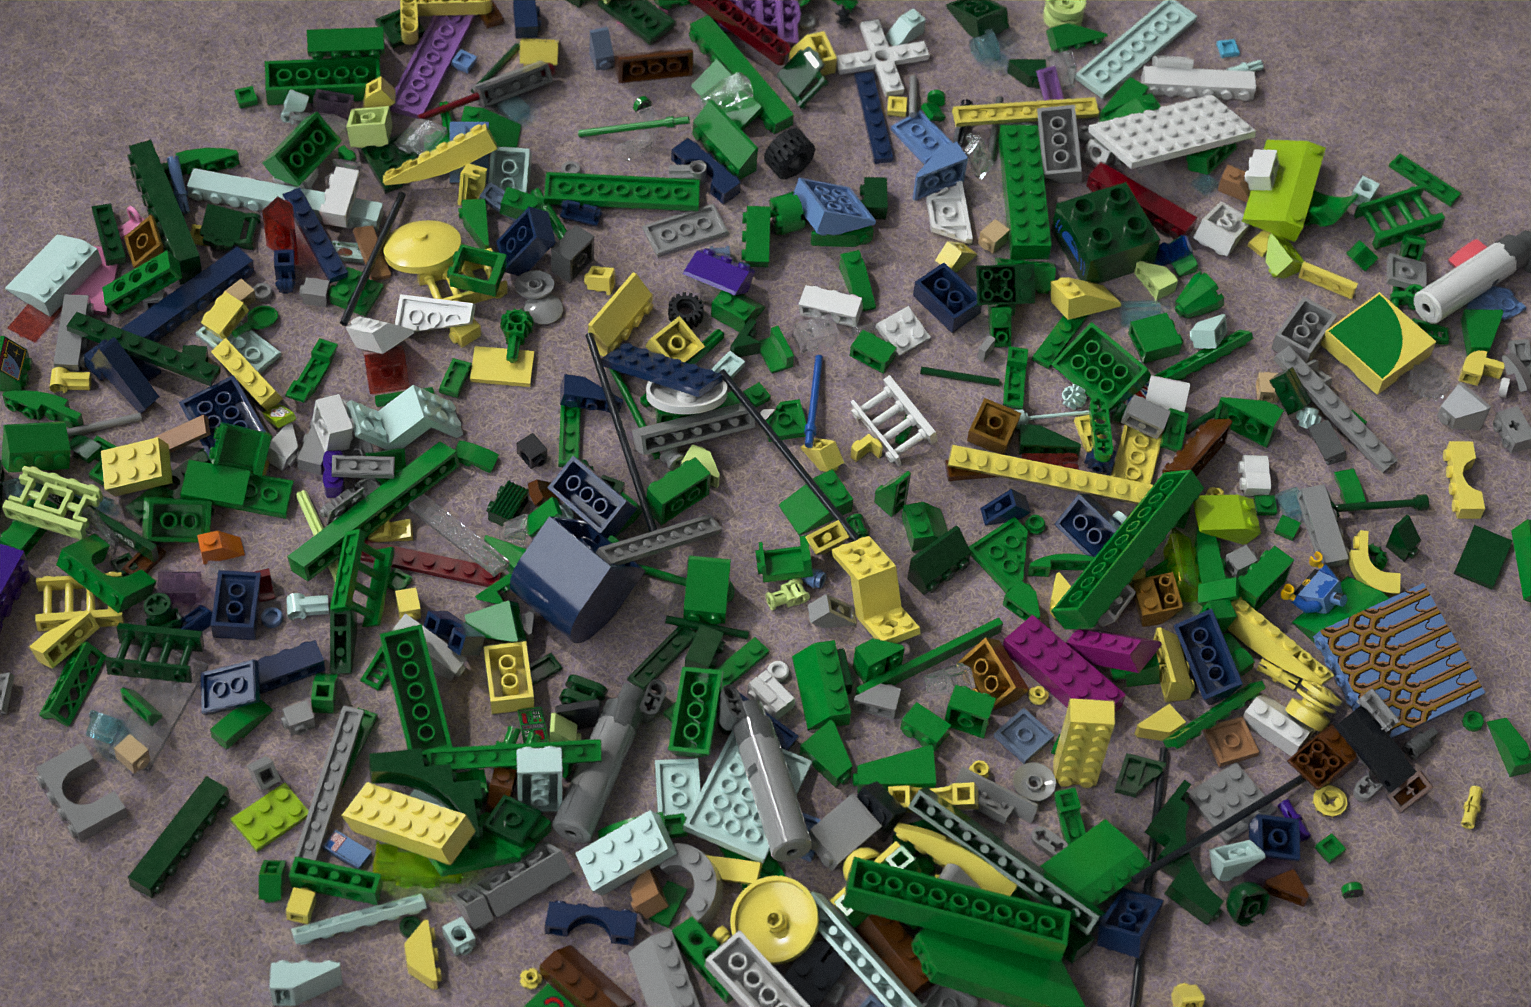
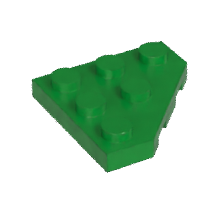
[969,517,1028,593]

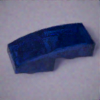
[1154,235,1193,266]

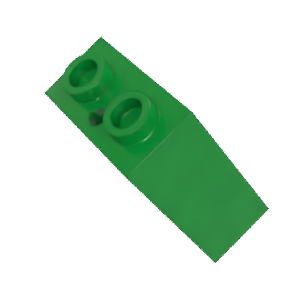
[447,244,507,297]

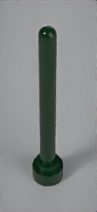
[1334,494,1429,512]

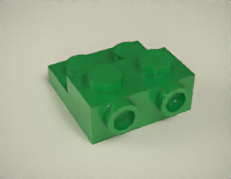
[328,266,384,317]

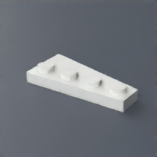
[395,294,476,332]

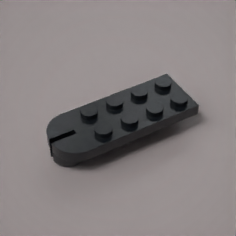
[783,941,844,1007]

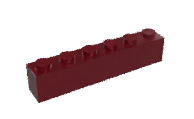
[1086,162,1197,239]

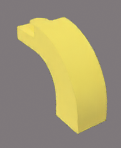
[1348,530,1401,597]

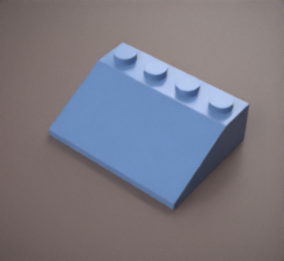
[794,178,876,236]

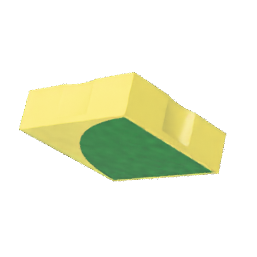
[1321,292,1436,395]

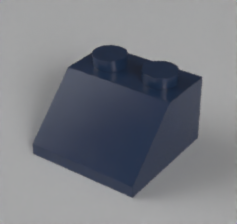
[1249,814,1300,861]

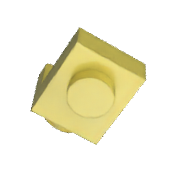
[850,434,883,462]

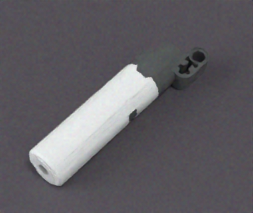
[1414,230,1531,324]

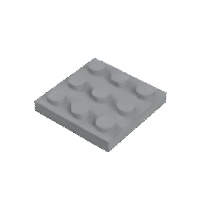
[1187,762,1277,844]

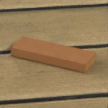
[353,226,391,281]
[154,415,210,453]

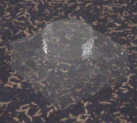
[205,561,229,582]

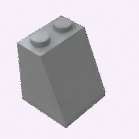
[808,793,882,871]

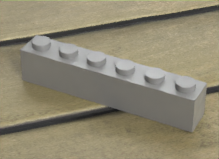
[632,403,755,455]

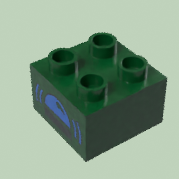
[1051,182,1161,284]

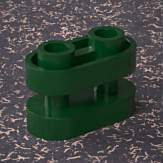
[559,674,608,711]

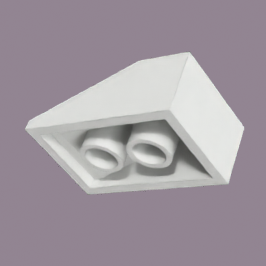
[1194,201,1250,257]

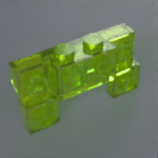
[372,841,463,889]

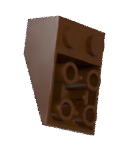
[1287,723,1360,791]

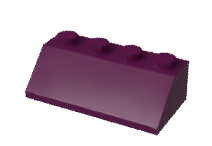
[1066,629,1162,673]

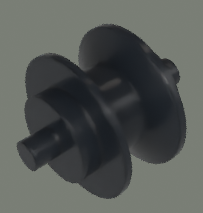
[835,6,854,28]

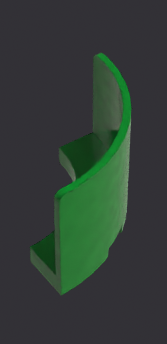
[1304,190,1359,227]

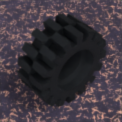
[668,292,704,329]

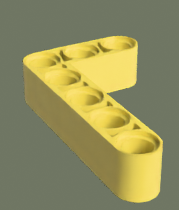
[400,0,492,45]

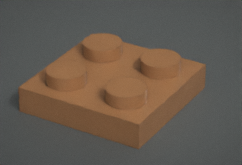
[1202,716,1259,767]

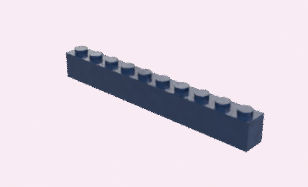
[84,247,254,381]

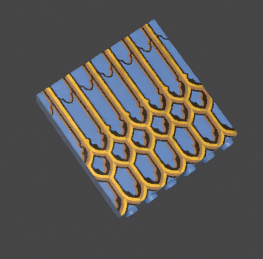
[1313,583,1485,739]

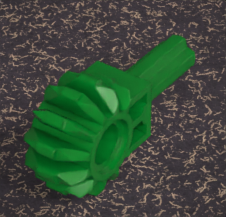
[500,307,534,363]

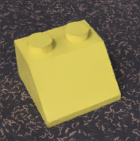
[520,38,559,66]
[645,316,705,362]

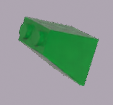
[683,555,731,624]

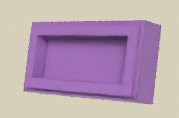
[1036,66,1064,101]

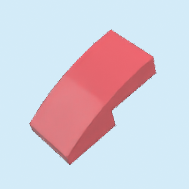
[1448,239,1487,268]

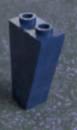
[90,337,160,414]

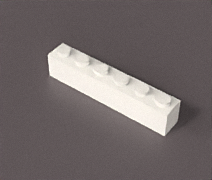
[1141,66,1256,101]

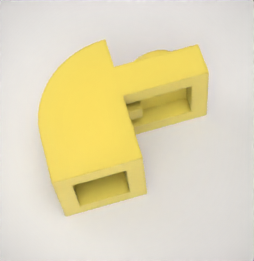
[1458,351,1505,386]

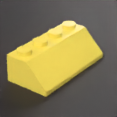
[588,272,653,357]

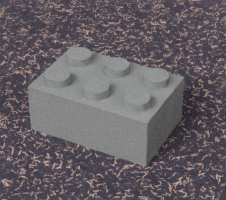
[1271,296,1338,363]

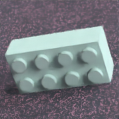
[517,746,562,812]
[575,810,677,896]

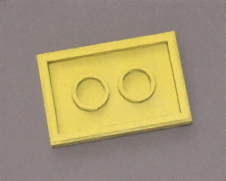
[470,346,534,387]

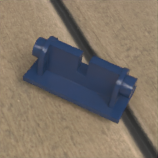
[560,199,602,226]

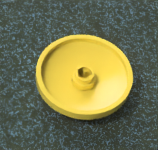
[383,220,462,274]
[730,876,819,965]

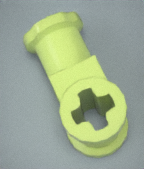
[765,578,810,611]

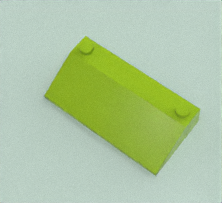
[1241,139,1326,242]

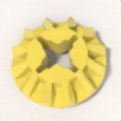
[1312,785,1347,818]

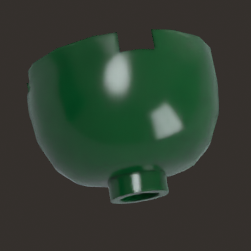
[1226,882,1271,927]

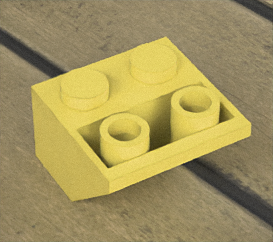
[789,31,837,76]

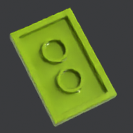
[230,782,309,852]

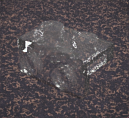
[963,134,995,179]

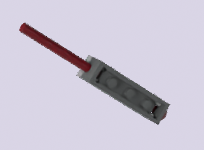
[417,60,556,122]

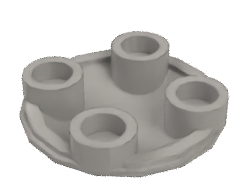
[524,294,563,326]

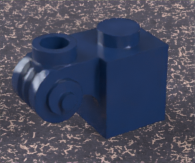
[274,249,296,294]

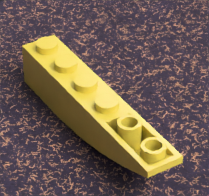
[383,123,497,185]
[1228,598,1334,685]
[894,822,1018,896]

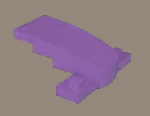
[717,0,801,47]

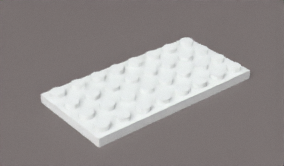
[1088,95,1256,169]

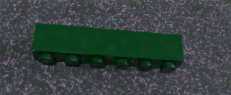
[128,776,230,899]

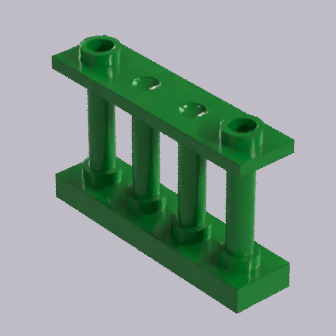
[1354,184,1445,250]
[330,529,395,628]

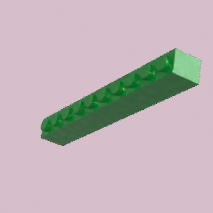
[287,441,460,582]

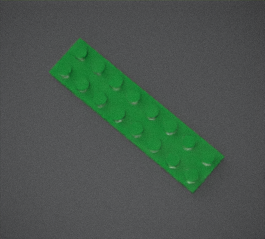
[544,172,700,211]

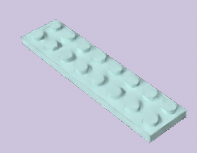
[1075,0,1197,99]

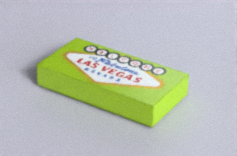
[262,404,296,428]

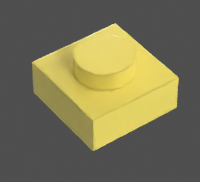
[887,96,907,117]

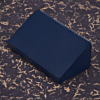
[175,605,212,632]

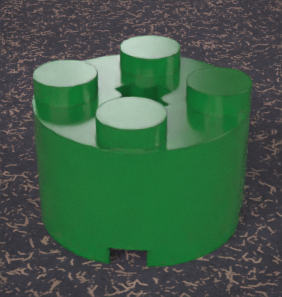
[769,192,805,235]

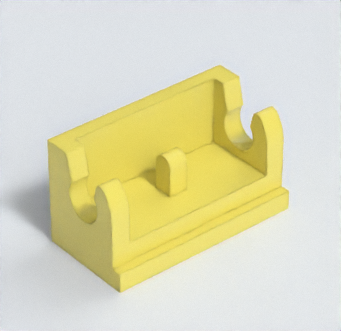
[458,163,487,205]

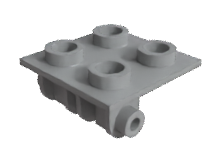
[319,487,364,525]

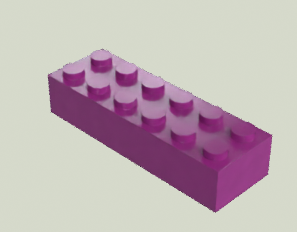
[1003,615,1126,713]

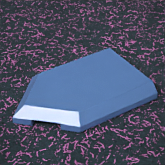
[1467,286,1527,320]

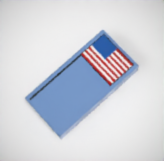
[323,830,372,870]

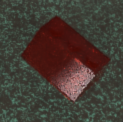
[262,196,299,265]

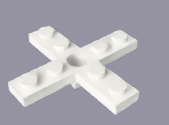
[836,20,929,97]

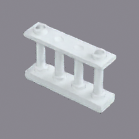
[851,375,938,467]

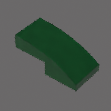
[69,435,103,464]

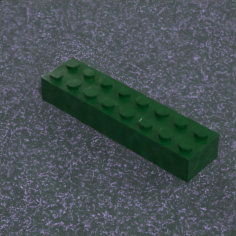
[127,140,202,285]

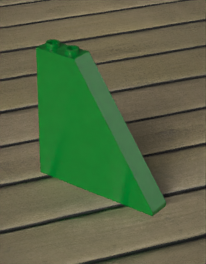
[911,929,1085,1007]

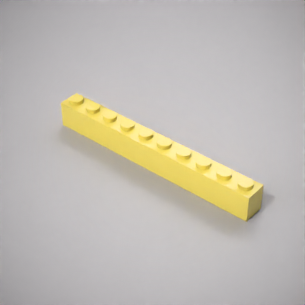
[947,445,1153,505]

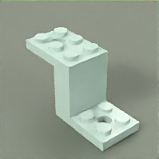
[346,385,463,450]

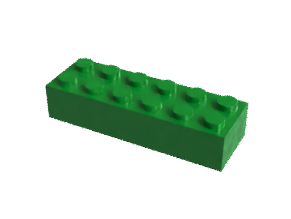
[265,57,381,105]
[379,624,452,757]

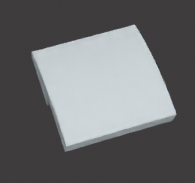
[1146,375,1190,412]

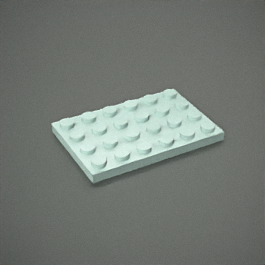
[682,730,812,864]

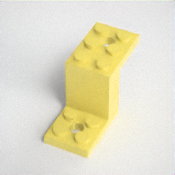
[832,536,921,643]

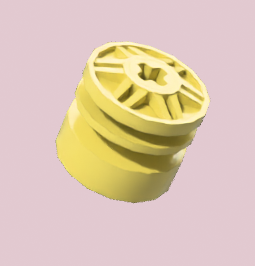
[1285,679,1342,732]

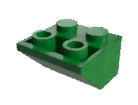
[852,638,905,684]

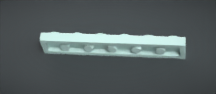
[291,893,427,944]

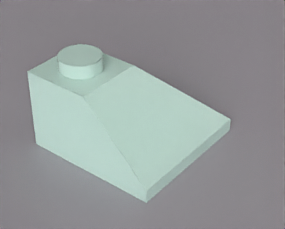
[1209,840,1265,881]

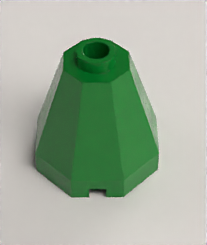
[1174,271,1224,318]

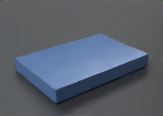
[890,110,953,165]

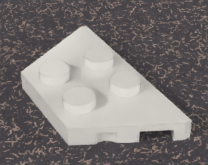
[926,181,973,244]

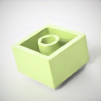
[346,106,393,148]

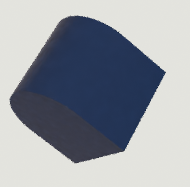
[510,516,646,644]

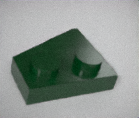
[1115,753,1166,798]

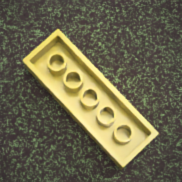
[1053,699,1115,788]
[342,782,475,865]

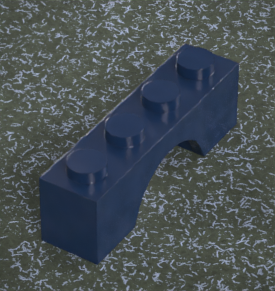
[671,138,741,205]
[545,900,637,946]

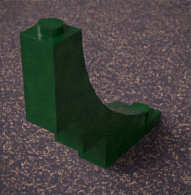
[1144,779,1224,925]

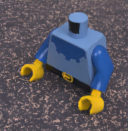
[1280,551,1347,614]

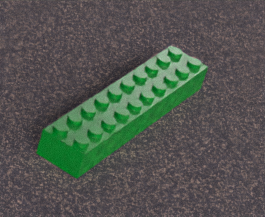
[1051,470,1204,630]
[842,856,1071,962]

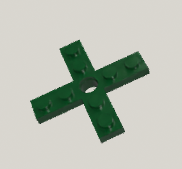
[125,448,215,524]

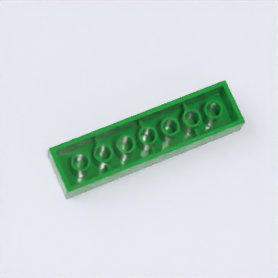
[998,125,1051,260]

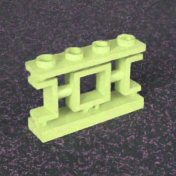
[2,466,103,540]

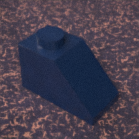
[980,489,1031,526]

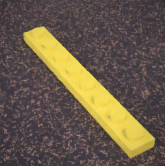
[952,97,1099,127]

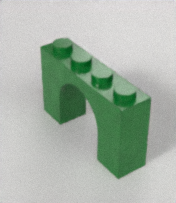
[56,533,157,613]

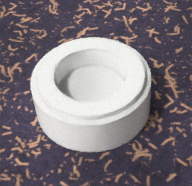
[1498,377,1510,398]
[768,661,789,682]

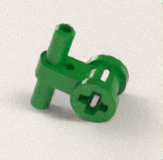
[1390,284,1423,310]

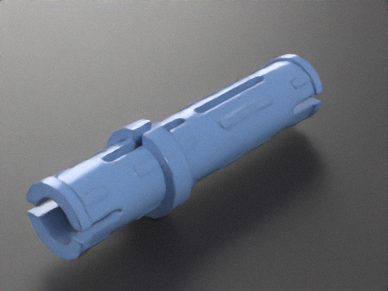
[167,156,190,214]

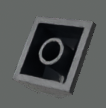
[856,781,907,843]

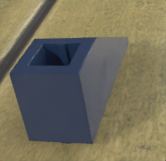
[560,374,623,413]

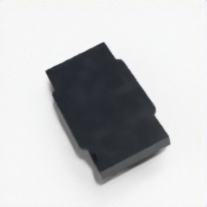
[1334,705,1417,793]

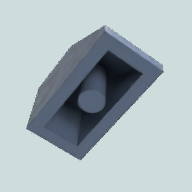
[589,26,614,70]

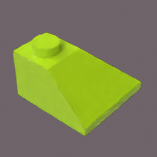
[1266,233,1304,279]

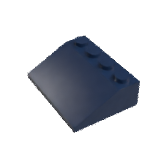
[179,375,266,461]

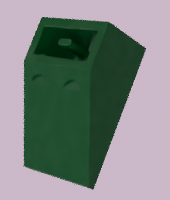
[976,264,1035,305]

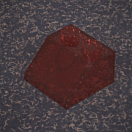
[362,345,410,394]

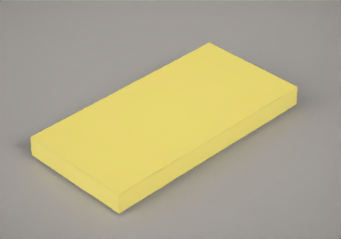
[1111,425,1163,484]

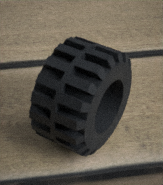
[764,128,816,179]

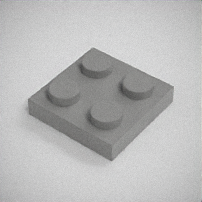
[1386,253,1426,291]

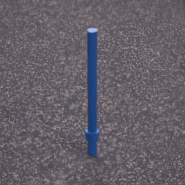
[804,355,823,448]

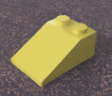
[1051,277,1121,320]

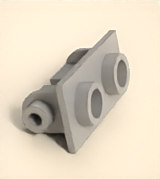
[1356,688,1400,732]

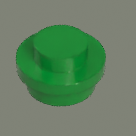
[1025,515,1046,535]

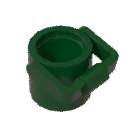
[143,593,183,629]

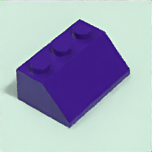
[683,248,755,296]

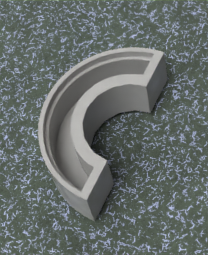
[658,843,723,926]

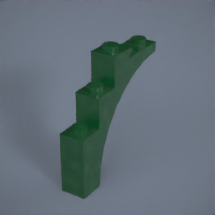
[369,748,486,849]

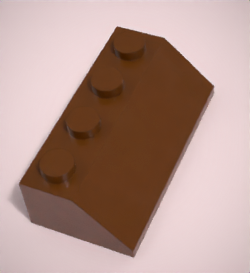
[615,48,694,84]
[1162,419,1233,477]
[855,914,936,997]
[539,945,636,1007]

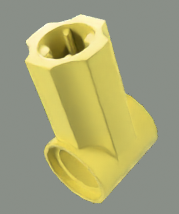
[49,367,92,393]

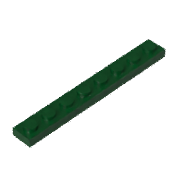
[66,312,221,387]

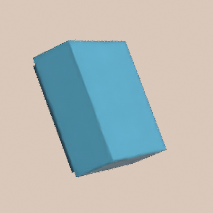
[1216,39,1240,58]

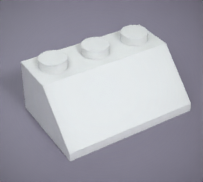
[346,317,414,354]
[1243,694,1316,757]

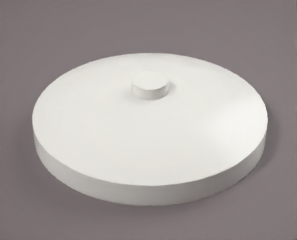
[646,381,727,414]

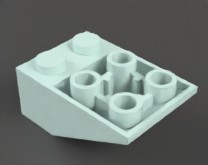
[270,960,343,1006]

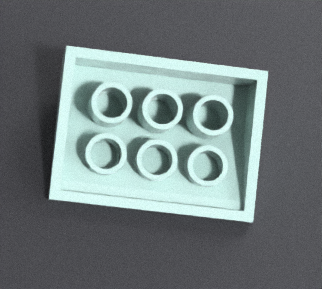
[5,234,103,317]

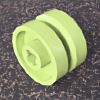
[1043,0,1086,28]

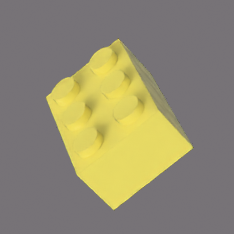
[101,437,172,497]
[484,641,534,714]

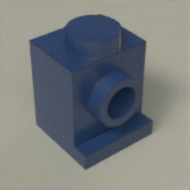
[1084,447,1117,476]

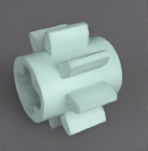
[1062,384,1087,410]
[1295,406,1322,429]

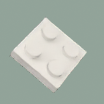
[875,306,930,357]

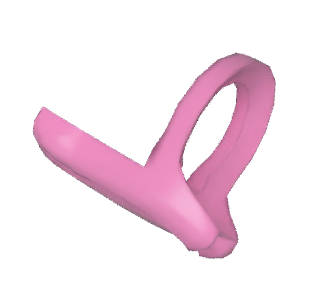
[117,206,144,240]

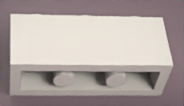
[320,167,360,228]
[799,285,863,328]

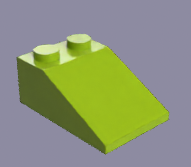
[1193,495,1261,545]

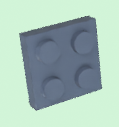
[994,708,1055,764]

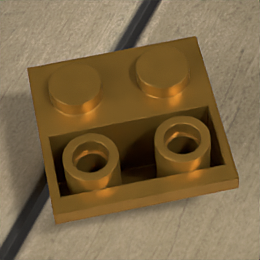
[1132,572,1183,627]

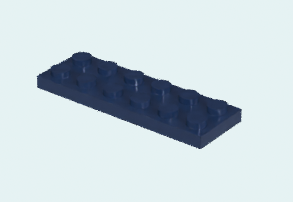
[601,343,723,397]

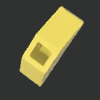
[404,920,442,990]

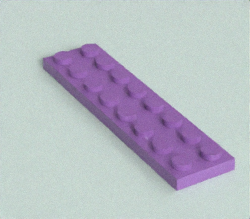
[389,15,476,119]

